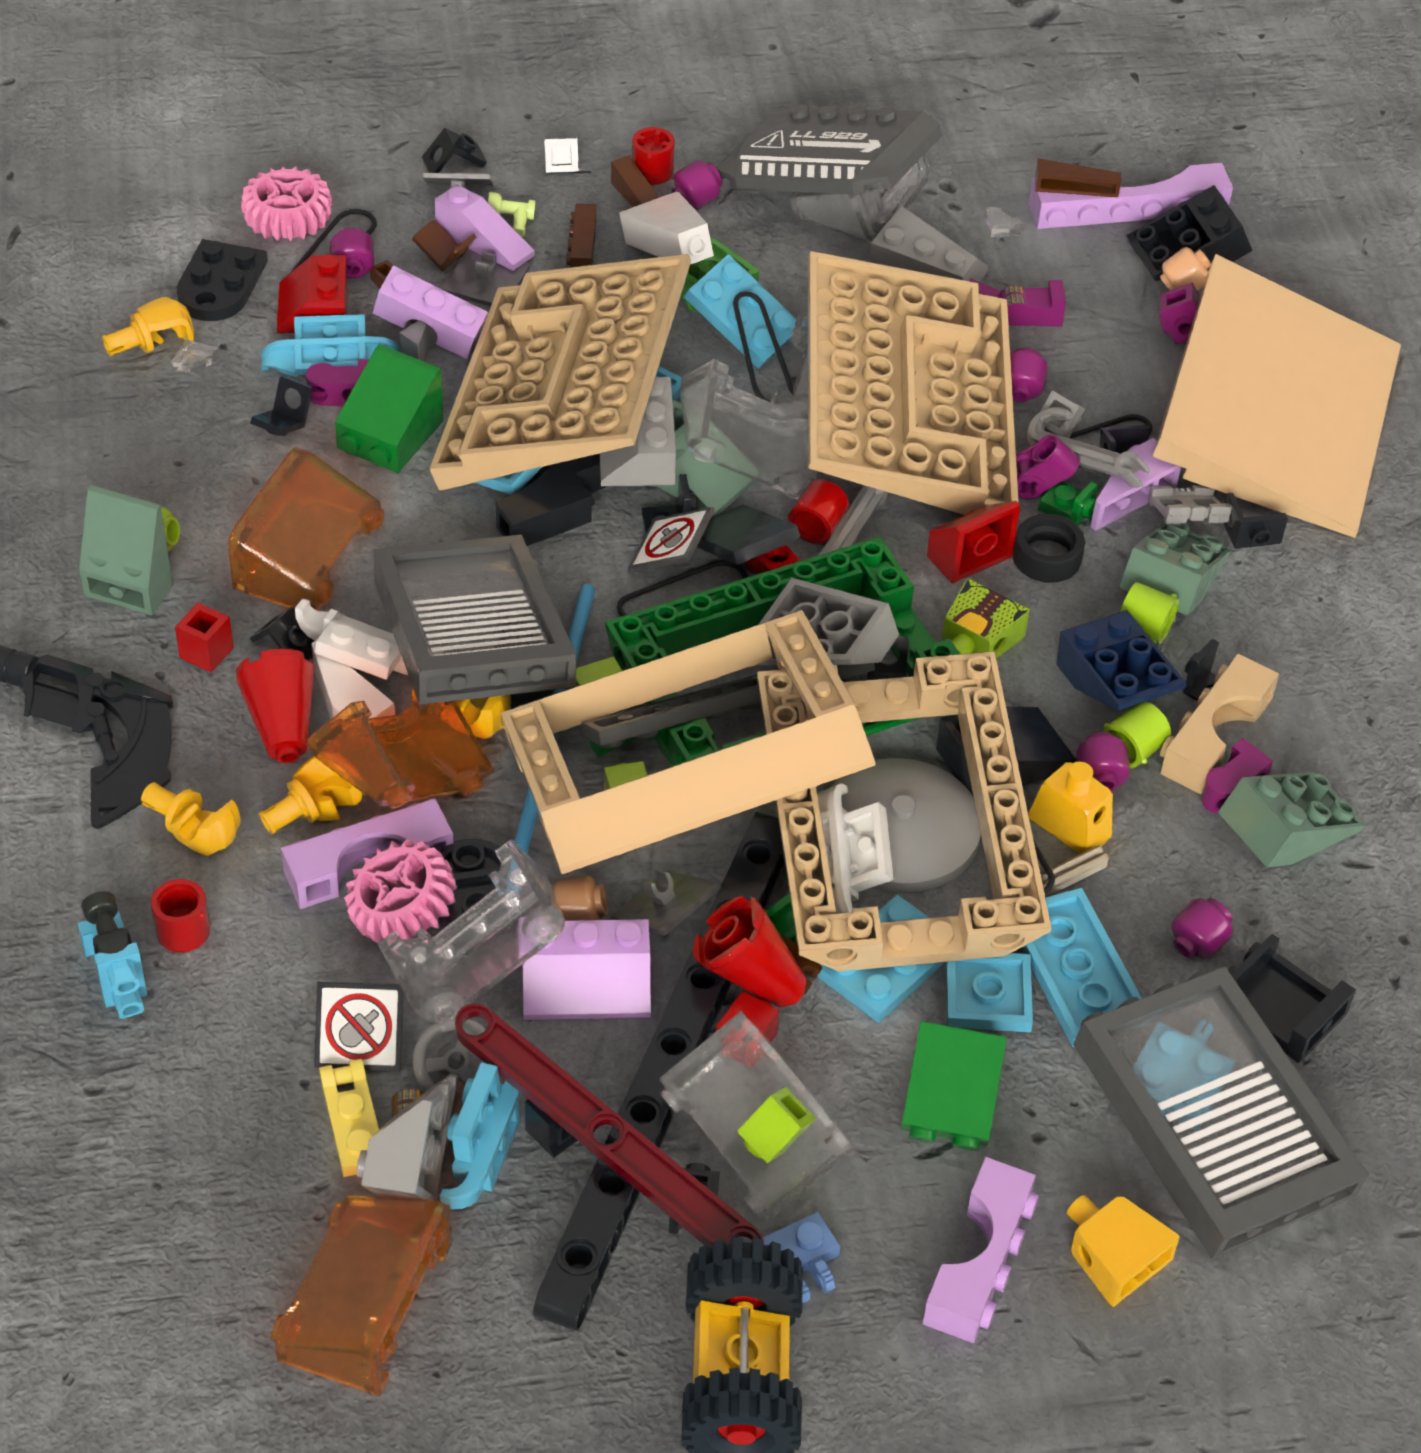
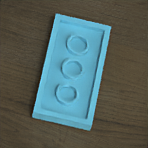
[1021,888,1150,1047]

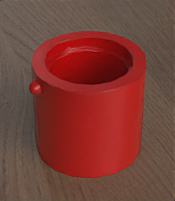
[632,127,675,185]
[788,479,849,544]
[151,879,210,952]

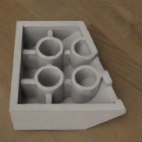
[869,206,988,282]
[757,578,899,665]
[357,1074,459,1207]

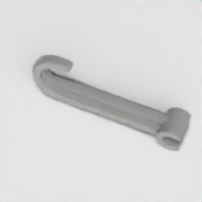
[1027,407,1150,488]
[819,485,889,555]

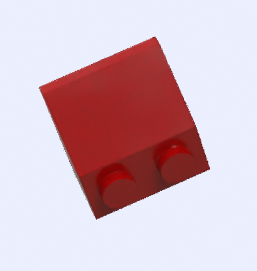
[277,254,348,333]
[927,501,1021,584]

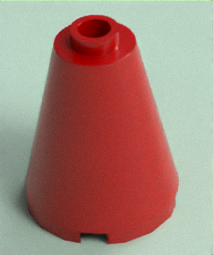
[236,648,315,763]
[692,896,807,1008]

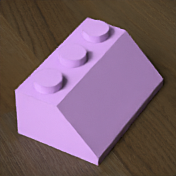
[522,919,651,1020]

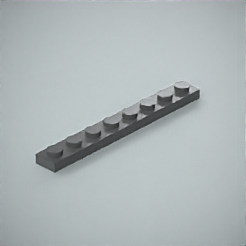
[581,663,875,748]

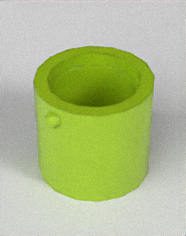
[1120,582,1179,644]
[1102,701,1171,768]

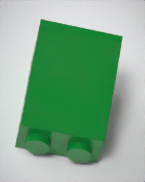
[335,344,443,473]
[901,1021,1007,1151]

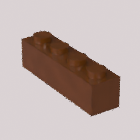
[566,203,596,268]

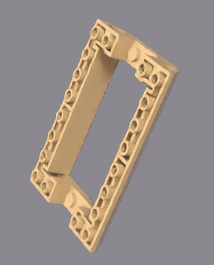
[500,610,875,874]
[757,652,1052,972]

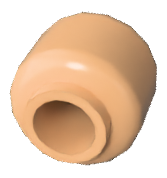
[1160,247,1211,291]

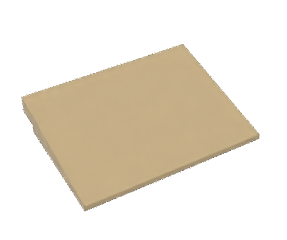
[808,251,1019,515]
[430,254,691,491]
[1152,254,1401,538]

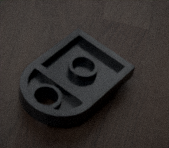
[177,239,268,321]
[438,839,524,952]

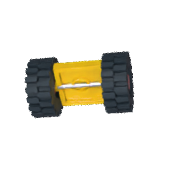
[681,1237,803,1453]

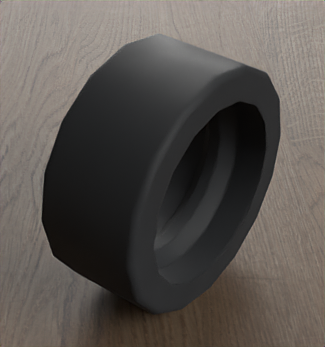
[1013,514,1085,583]

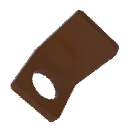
[412,220,477,272]

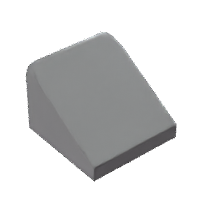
[400,320,430,361]

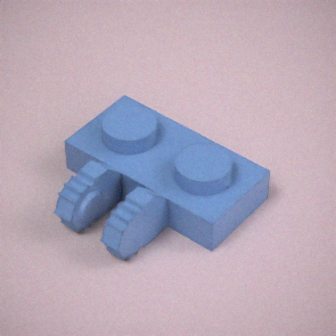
[751,1212,840,1304]

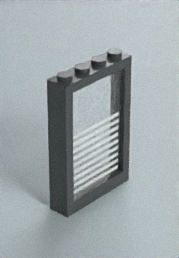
[374,535,576,705]
[1073,966,1369,1259]

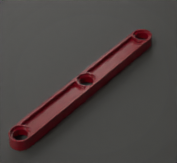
[455,1003,764,1248]

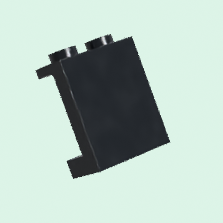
[1228,934,1356,1063]

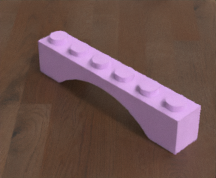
[1028,163,1233,229]

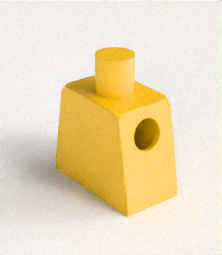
[1028,762,1113,854]
[1067,1195,1180,1307]

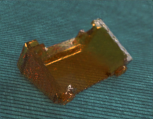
[228,447,384,610]
[306,701,495,809]
[271,1195,452,1396]

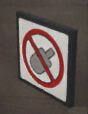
[314,981,404,1071]

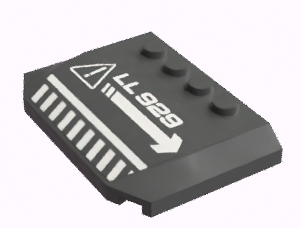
[715,104,942,195]

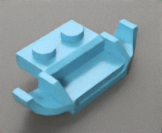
[261,314,401,377]
[440,1062,521,1210]

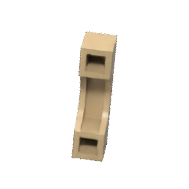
[1160,654,1279,795]

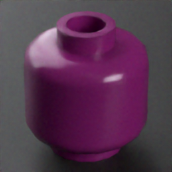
[672,160,723,210]
[330,228,375,279]
[1010,348,1048,402]
[1076,732,1130,792]
[1171,898,1233,959]

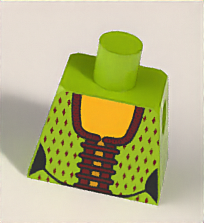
[941,578,1030,659]

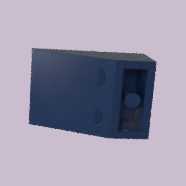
[1056,610,1186,711]

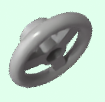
[413,1017,486,1091]

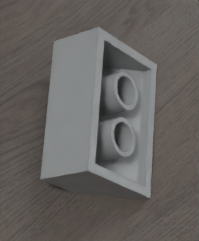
[599,377,676,486]

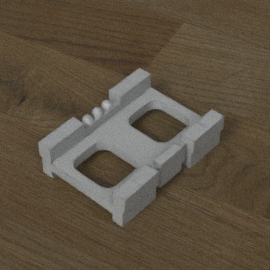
[1148,485,1232,524]

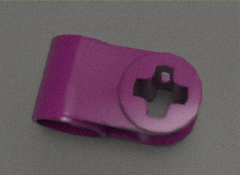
[1016,434,1080,500]

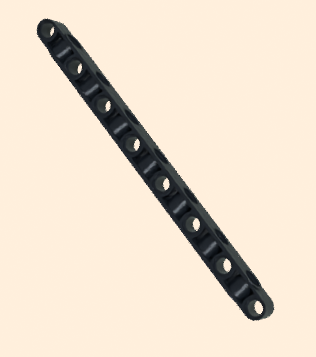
[533,812,785,1331]

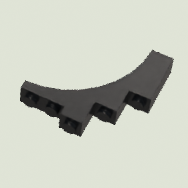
[496,454,609,546]

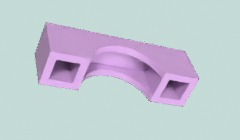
[281,798,453,909]
[922,1157,1039,1344]

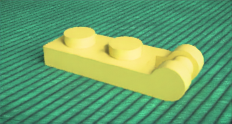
[319,1059,379,1177]

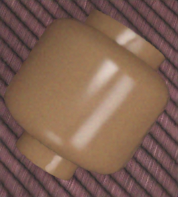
[545,875,609,921]

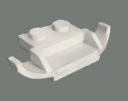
[295,598,445,680]
[817,783,894,914]

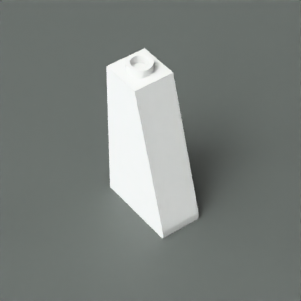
[619,192,714,265]

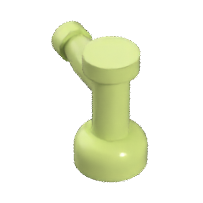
[488,192,536,237]

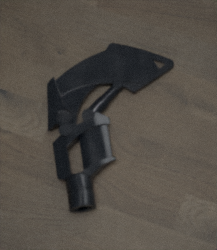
[0,645,173,829]

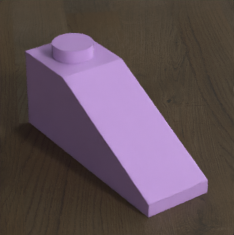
[435,185,534,271]
[1090,438,1181,531]

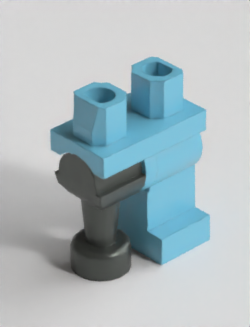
[77,891,147,1019]

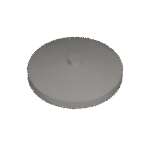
[832,758,981,893]

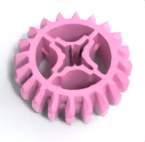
[241,166,332,242]
[344,838,457,948]

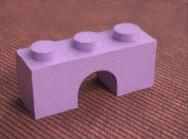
[373,266,488,359]

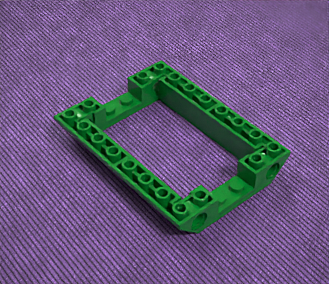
[605,537,960,767]

